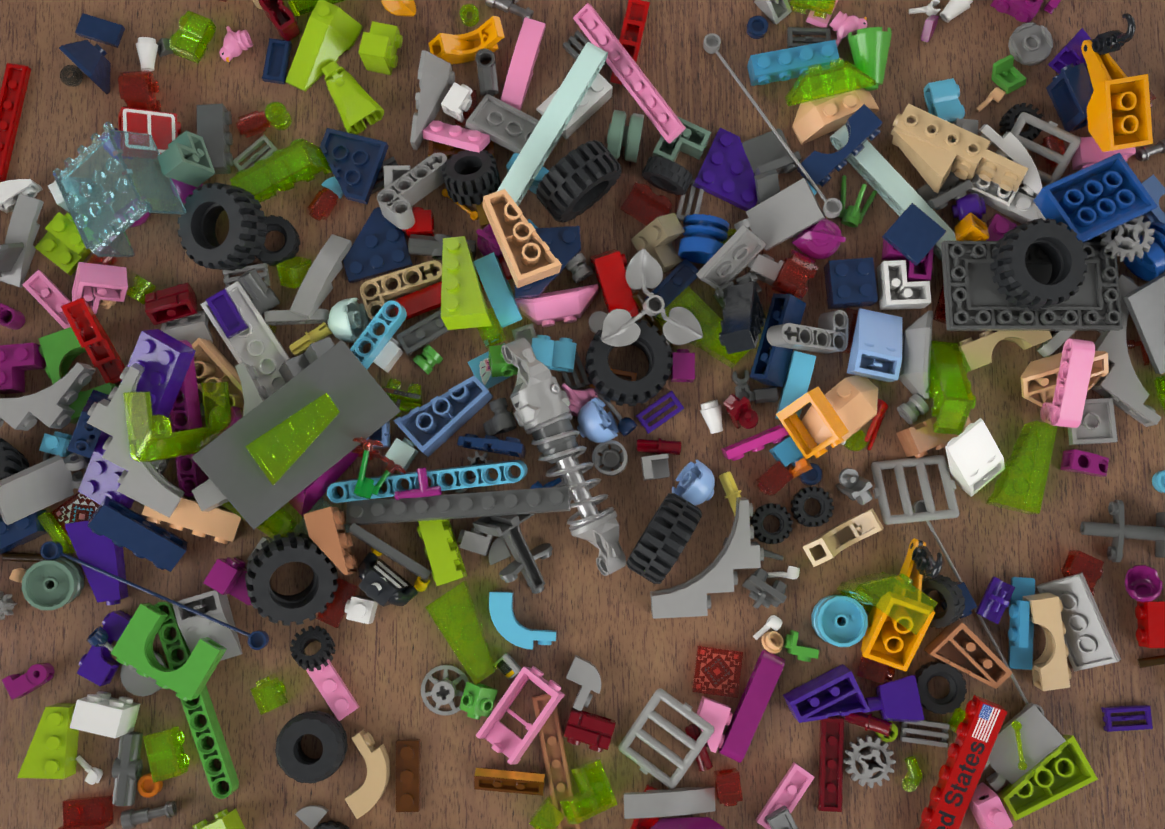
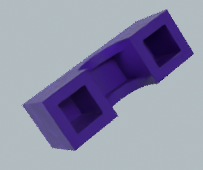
[77,610,132,686]

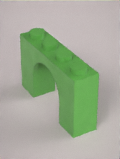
[38,327,119,424]
[111,603,227,701]

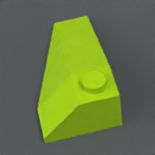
[285,0,363,92]

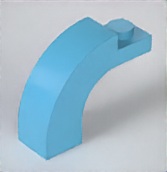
[489,591,557,650]

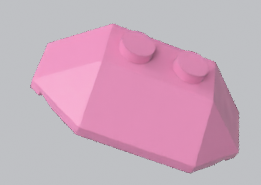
[515,284,599,327]

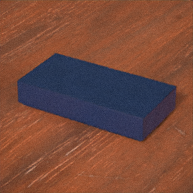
[75,13,125,48]
[262,38,292,85]

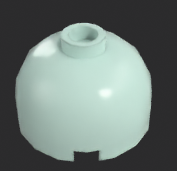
[327,298,369,343]

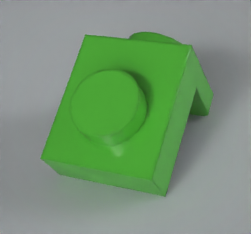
[991,55,1027,94]
[784,630,819,662]

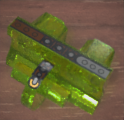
[382,379,423,417]

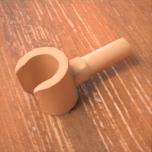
[976,87,1006,112]
[9,568,27,583]

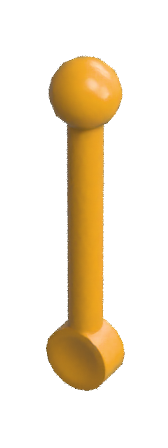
[442,189,478,221]

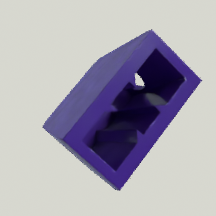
[865,675,924,722]

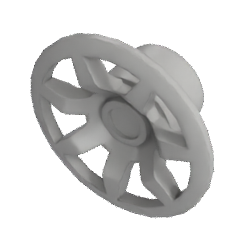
[421,665,469,715]

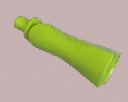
[322,61,384,135]

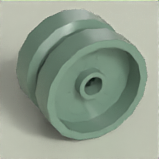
[607,110,644,163]
[22,556,84,611]

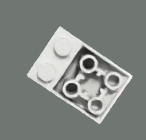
[945,418,1005,497]

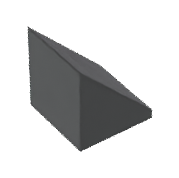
[157,38,179,57]

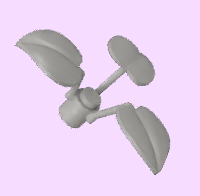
[601,249,703,347]

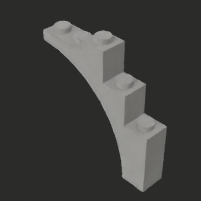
[0,362,96,431]
[191,362,269,512]
[87,363,185,518]
[650,497,764,619]

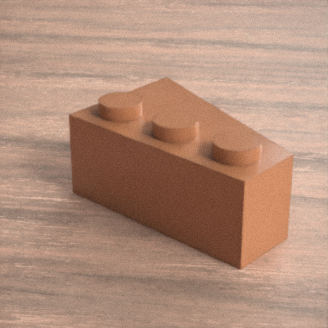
[896,405,971,459]
[923,620,1013,689]

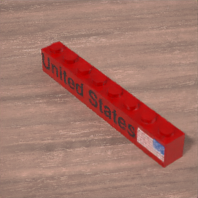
[916,695,1007,829]

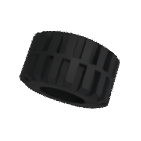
[442,150,501,206]

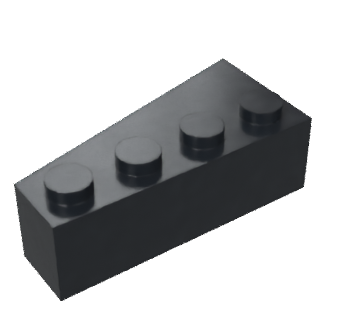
[719,281,766,354]

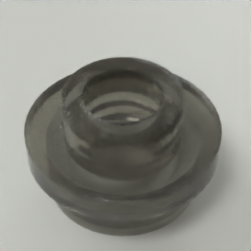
[60,65,83,87]

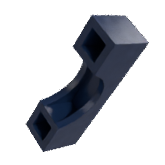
[797,104,883,189]

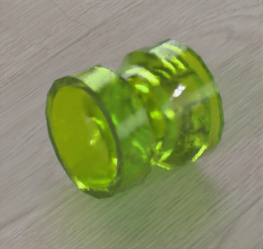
[265,102,292,130]
[126,275,156,305]

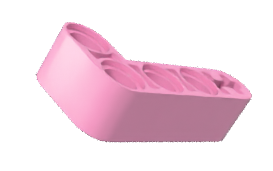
[1040,338,1095,428]

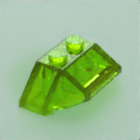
[785,58,876,106]

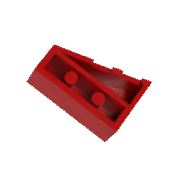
[590,249,640,317]

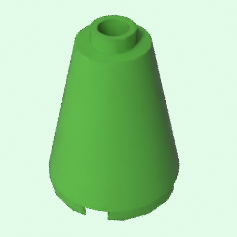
[847,27,892,91]

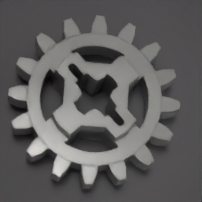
[1100,215,1155,262]
[843,735,896,788]

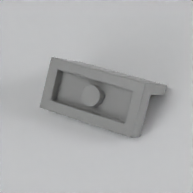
[161,310,213,345]

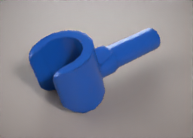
[530,477,562,489]

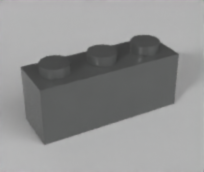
[196,104,233,175]

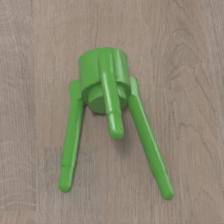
[838,175,877,228]

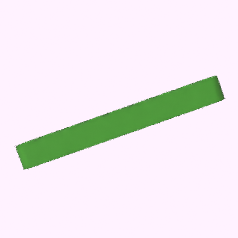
[154,601,239,799]

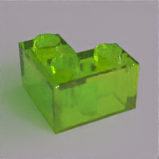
[560,759,618,824]

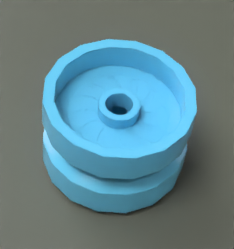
[811,595,868,647]

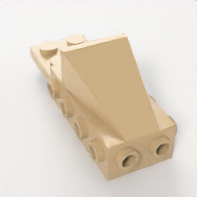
[891,104,1029,193]

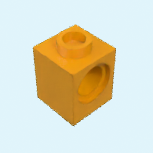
[954,212,989,241]

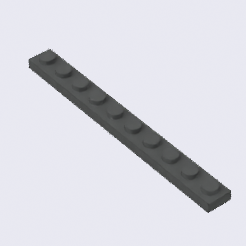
[346,486,571,526]

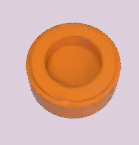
[137,772,163,798]

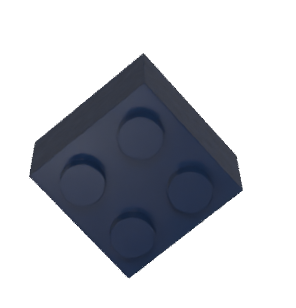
[824,257,878,310]

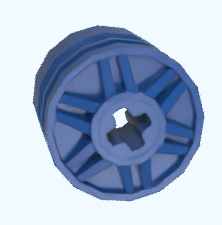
[678,214,729,264]
[1123,222,1165,281]

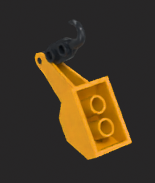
[1081,13,1153,152]
[861,538,943,671]

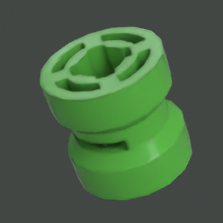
[412,344,444,375]

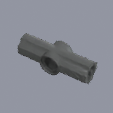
[408,234,477,261]
[112,731,143,806]

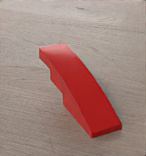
[610,0,650,85]
[60,297,125,384]

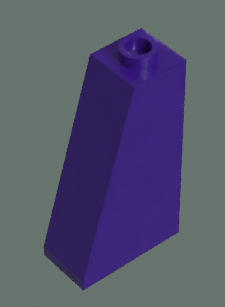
[65,521,129,605]

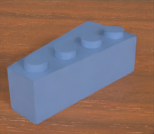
[393,375,493,457]

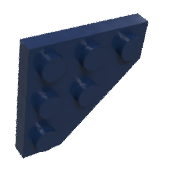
[320,128,389,204]
[343,207,413,283]
[515,226,581,298]
[457,433,526,459]

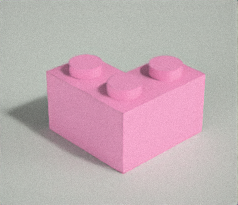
[1072,137,1136,170]
[72,262,128,314]

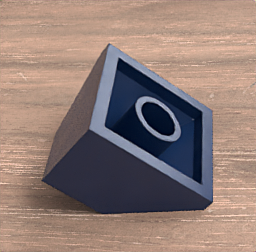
[59,40,111,94]

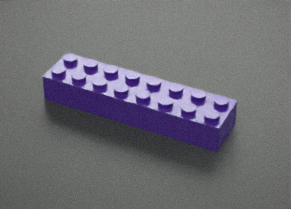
[78,329,196,508]

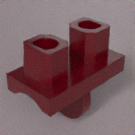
[723,393,759,429]

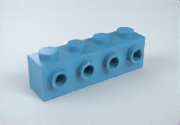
[747,40,840,86]

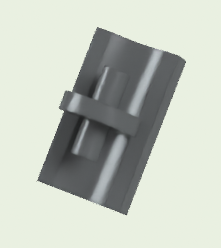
[835,468,873,506]
[742,568,787,609]

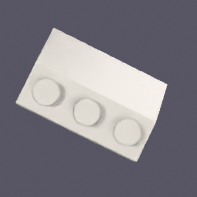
[536,73,613,139]

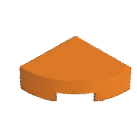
[789,458,813,479]

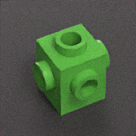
[488,344,518,377]
[459,682,498,720]

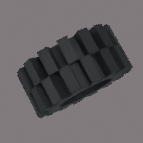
[999,103,1043,141]
[791,486,834,527]
[750,503,793,544]
[290,626,336,671]

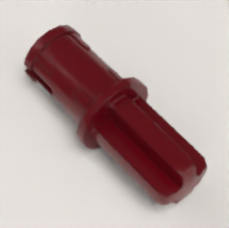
[636,438,681,455]
[845,712,893,737]
[685,724,713,771]

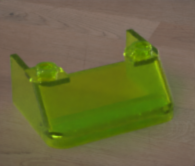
[123,382,231,462]
[837,572,937,635]

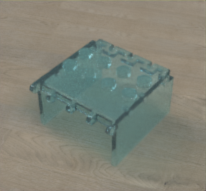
[52,122,187,257]

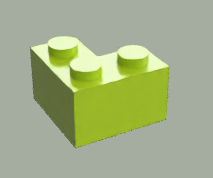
[358,21,403,75]

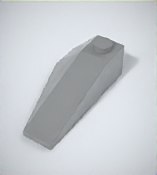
[410,50,455,150]

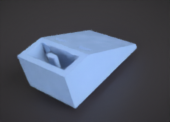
[847,308,903,382]

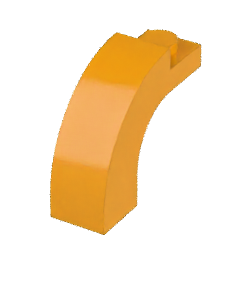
[428,16,504,64]

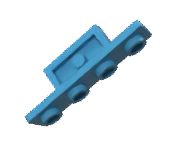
[1008,577,1035,670]

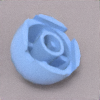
[577,397,619,443]
[672,460,715,506]

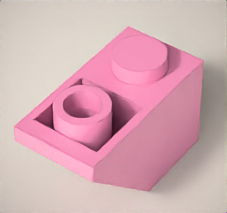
[696,696,733,753]

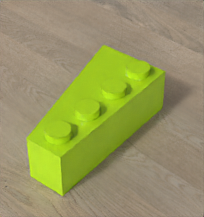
[441,236,492,330]
[417,519,468,586]

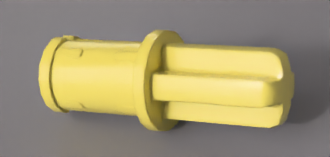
[289,322,332,356]
[719,471,742,516]

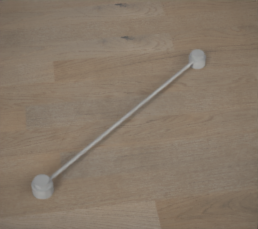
[703,33,842,218]
[912,500,1044,715]

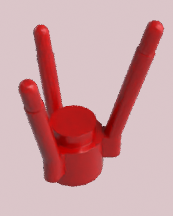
[864,399,889,450]

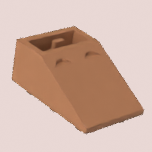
[303,507,359,575]

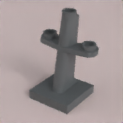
[1080,499,1165,563]
[473,513,553,594]

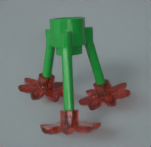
[352,437,406,499]

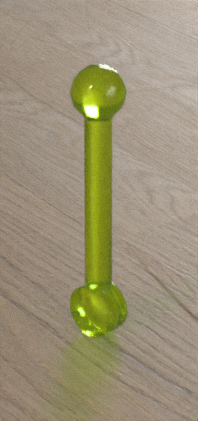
[1011,720,1027,770]

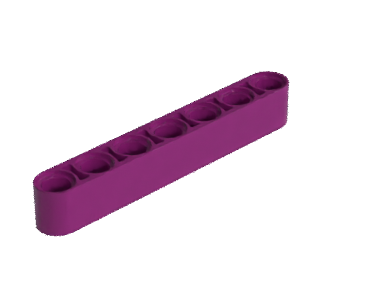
[170,340,209,497]

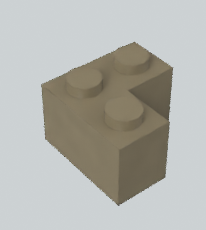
[631,213,685,274]

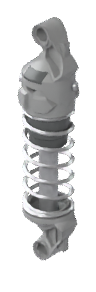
[501,338,626,576]

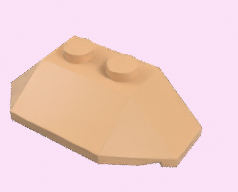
[792,78,879,145]
[1021,351,1109,407]
[801,375,878,444]

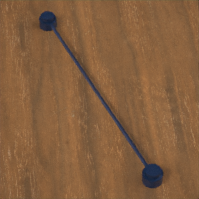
[40,541,269,650]

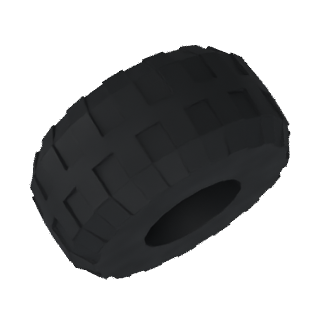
[275,710,348,784]

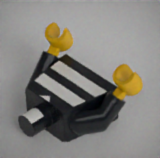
[358,538,430,607]

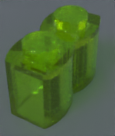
[169,10,216,64]

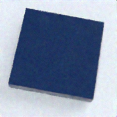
[882,203,947,266]

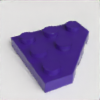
[693,128,758,211]

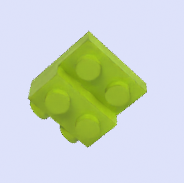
[34,212,99,276]

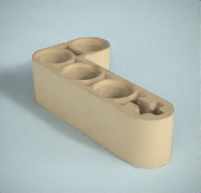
[360,260,442,320]

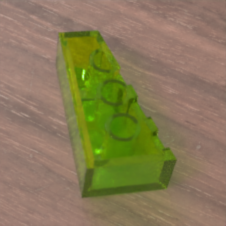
[986,421,1058,515]
[425,581,496,685]

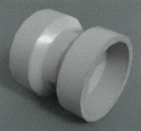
[566,253,594,283]
[897,394,929,424]

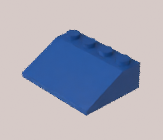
[1033,153,1158,242]

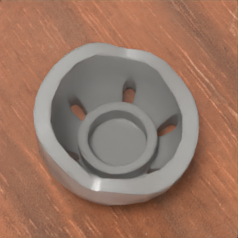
[592,440,628,476]

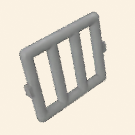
[1007,112,1081,198]
[871,455,959,525]
[618,688,714,789]

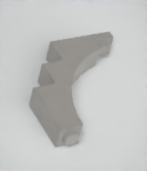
[1091,275,1162,427]

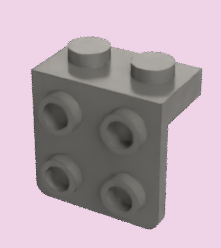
[742,129,802,176]

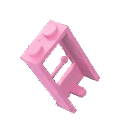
[476,666,565,765]

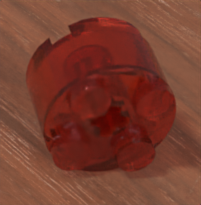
[118,70,161,112]
[771,249,819,299]

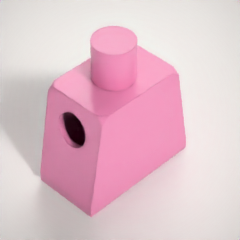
[969,782,1013,829]

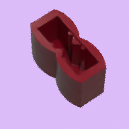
[258,0,301,41]

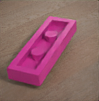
[721,424,789,461]

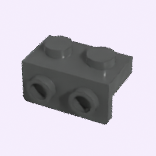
[916,172,973,210]

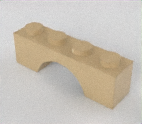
[954,331,1053,374]
[1022,592,1071,691]

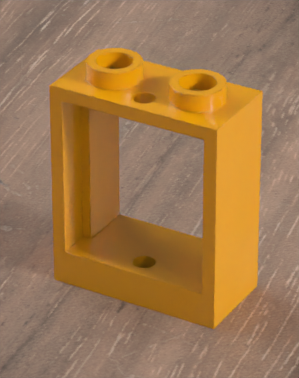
[776,386,849,459]

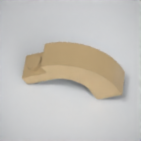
[803,508,884,567]
[345,729,390,819]

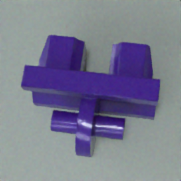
[976,577,1015,624]

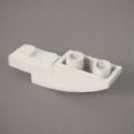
[978,124,1042,197]
[969,174,1046,224]
[0,179,43,214]

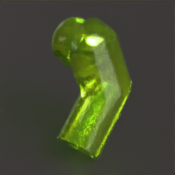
[902,756,922,792]

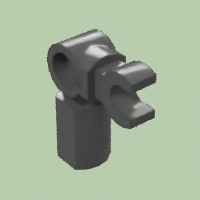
[732,370,778,404]

